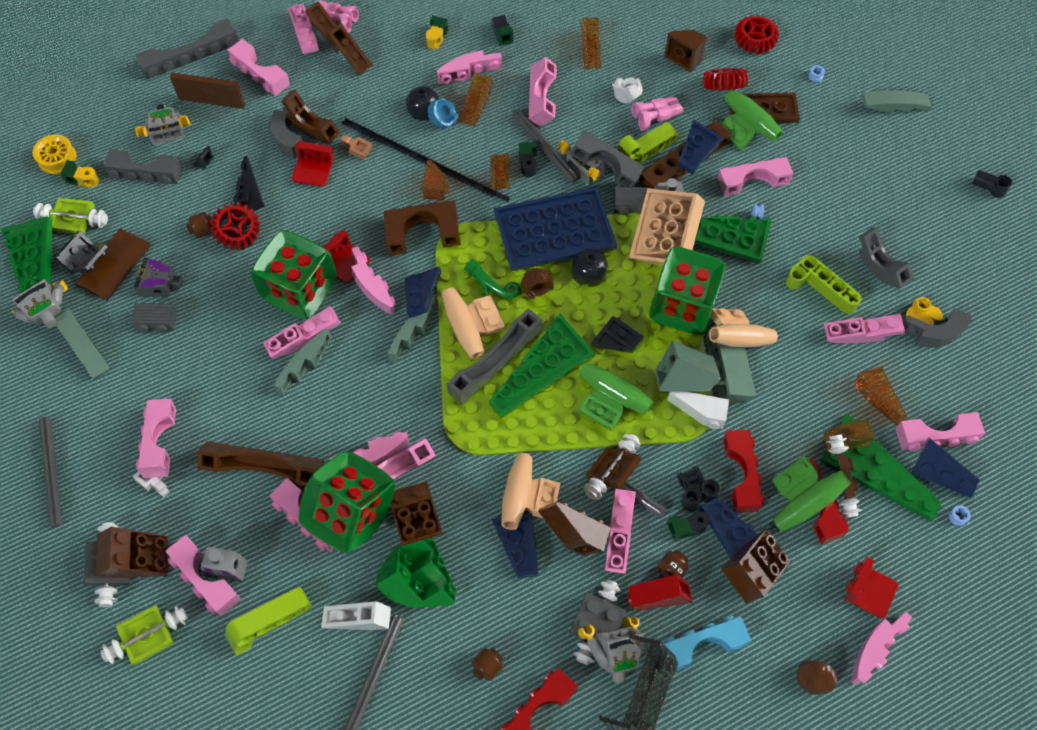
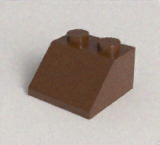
[664,30,707,73]

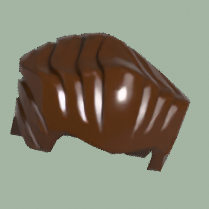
[521,268,554,299]
[797,660,837,695]

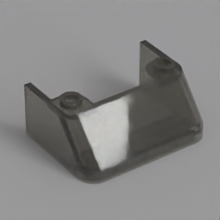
[598,634,678,730]

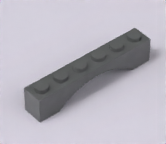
[135,19,239,80]
[447,308,542,405]

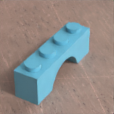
[659,616,751,674]

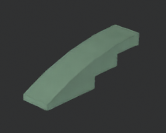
[861,90,932,114]
[387,295,436,364]
[55,309,111,380]
[273,328,332,396]

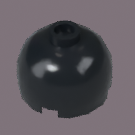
[406,86,439,121]
[571,249,608,287]

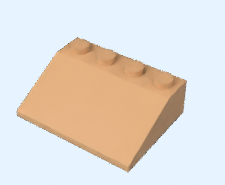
[629,189,705,267]

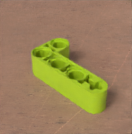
[618,122,680,164]
[786,255,862,314]
[225,587,312,655]

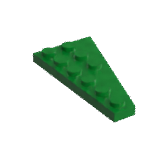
[1,216,52,293]
[694,216,772,264]
[489,313,595,418]
[821,413,942,522]

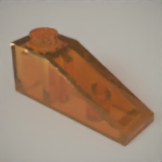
[581,18,601,69]
[459,72,494,126]
[489,153,509,190]
[855,366,907,426]

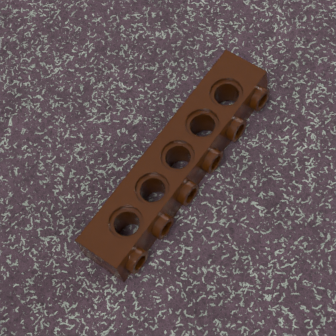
[639,121,731,189]

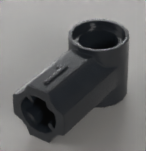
[972,170,1012,198]

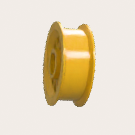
[32,135,77,174]

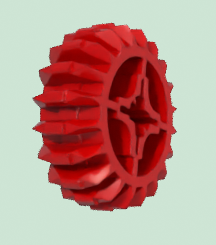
[734,14,779,55]
[703,68,749,91]
[210,202,260,251]

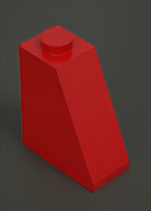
[628,574,693,611]

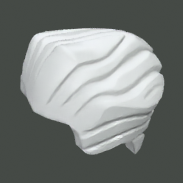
[612,77,643,103]

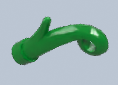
[464,259,521,299]

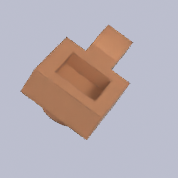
[340,134,373,160]

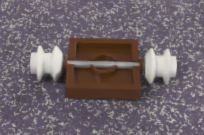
[584,434,641,500]
[826,434,862,517]

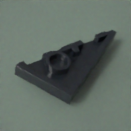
[233,155,265,218]

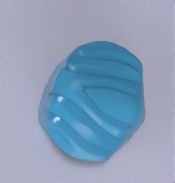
[428,98,458,129]

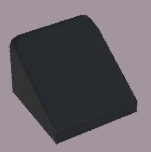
[194,145,214,169]

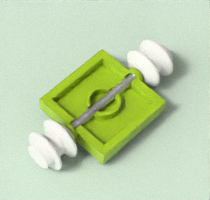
[33,198,108,235]
[100,605,188,666]

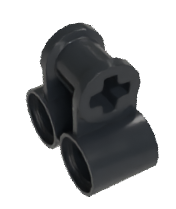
[677,466,720,511]

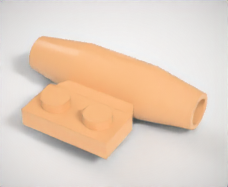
[441,288,505,359]
[709,308,778,347]
[501,453,560,530]

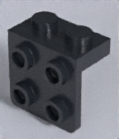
[54,231,108,273]

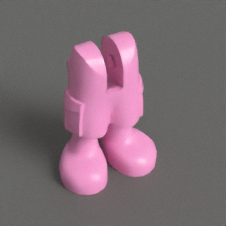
[314,1,359,33]
[631,97,684,131]

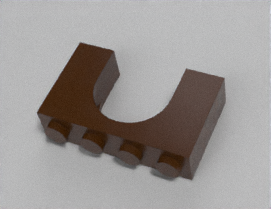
[384,200,461,256]

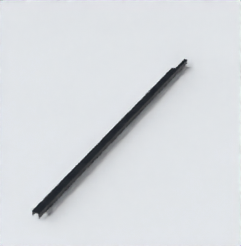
[342,117,510,202]

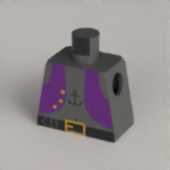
[134,257,183,297]

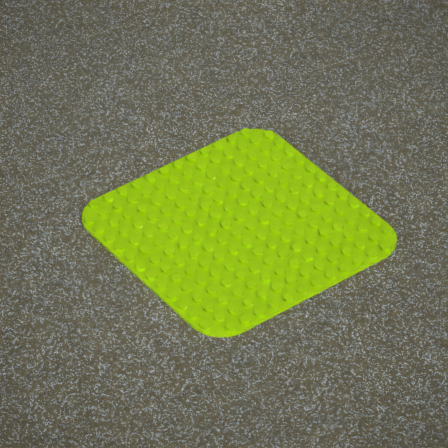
[436,212,713,455]

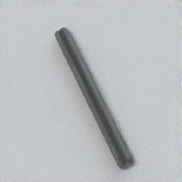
[513,109,578,183]
[39,417,62,528]
[343,615,403,730]

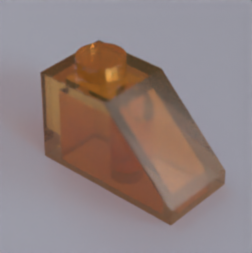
[422,160,449,201]
[824,419,874,450]

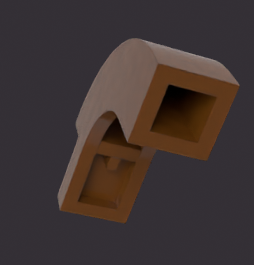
[281,90,340,144]

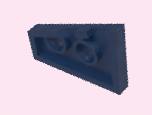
[678,119,723,175]
[405,266,442,318]
[912,437,980,498]
[700,498,758,558]
[491,514,539,579]

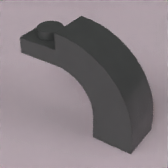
[270,106,303,159]
[859,227,914,288]
[903,308,972,348]

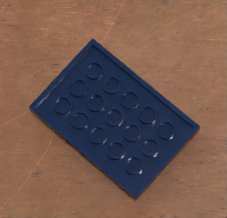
[494,187,617,272]

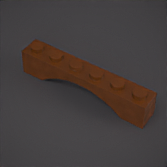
[197,441,324,486]

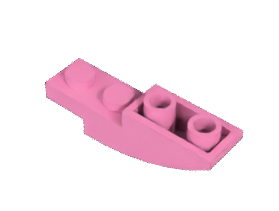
[288,4,319,54]
[437,50,502,85]
[351,246,396,315]
[263,306,341,359]
[824,314,905,343]
[330,432,409,465]
[605,489,636,574]
[851,612,912,685]

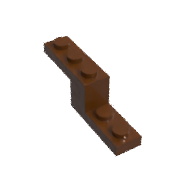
[305,1,373,75]

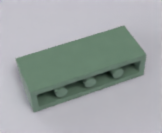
[705,326,756,403]

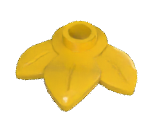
[905,297,943,325]

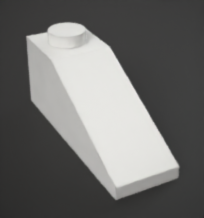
[667,391,729,429]
[321,602,391,630]

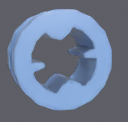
[808,65,825,82]
[752,203,764,220]
[949,505,971,526]

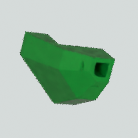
[375,537,457,608]

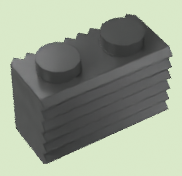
[614,187,651,215]
[131,303,177,333]

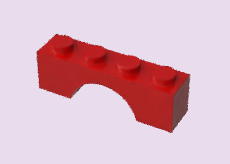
[723,430,764,513]
[790,458,849,545]
[500,668,578,730]

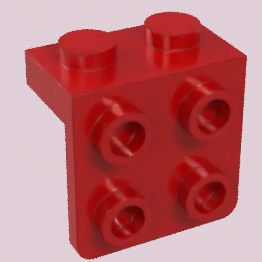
[291,141,334,187]
[322,229,370,283]
[844,557,899,619]

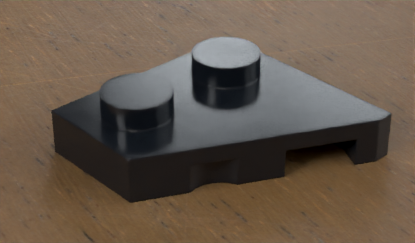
[591,316,644,353]

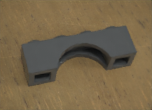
[570,130,644,187]
[104,149,183,184]

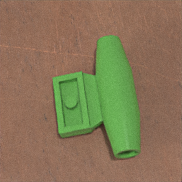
[721,90,783,151]
[578,362,654,431]
[772,456,851,532]

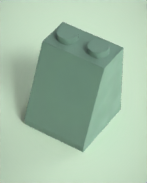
[654,340,720,391]

